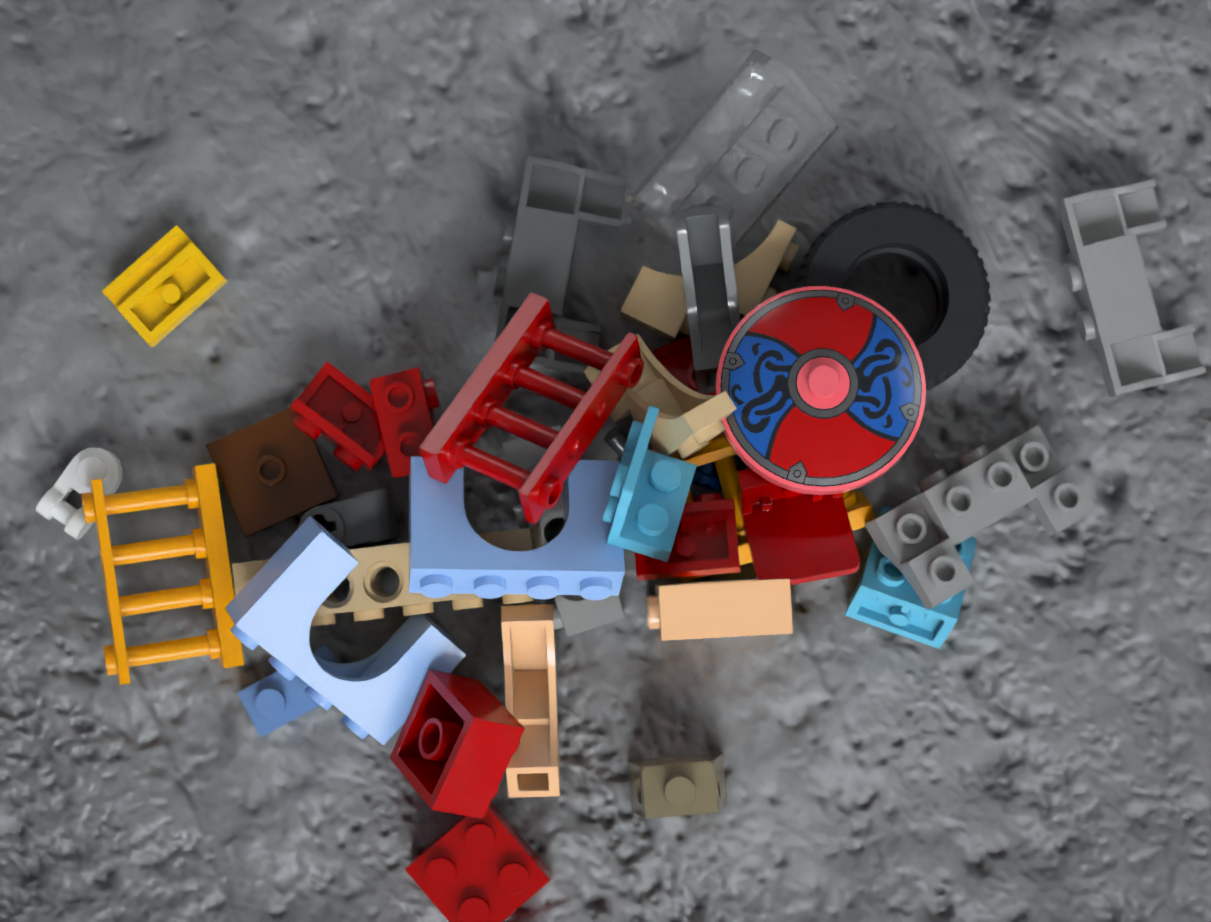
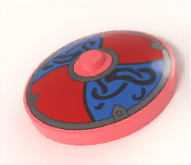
[715,286,926,495]

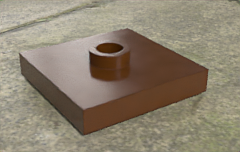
[206,408,340,537]

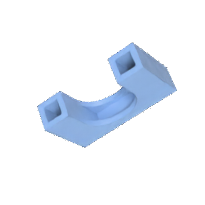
[409,456,625,600]
[225,516,466,746]

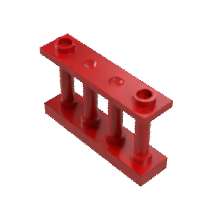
[419,292,644,525]

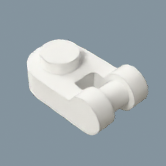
[36,448,123,540]

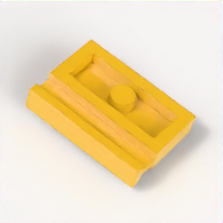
[101,225,228,347]

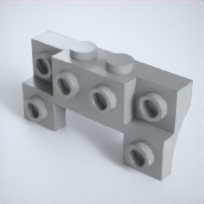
[1057,179,1207,398]
[864,425,1097,610]

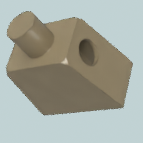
[628,753,727,818]

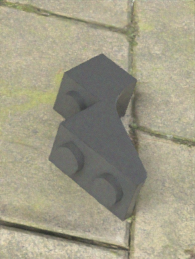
[674,203,740,394]

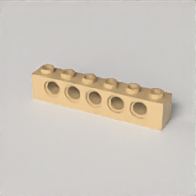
[232,528,542,627]

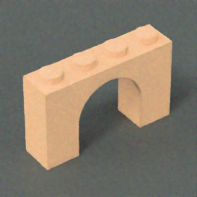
[646,579,793,641]

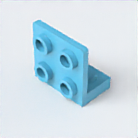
[602,405,697,562]
[845,506,977,649]

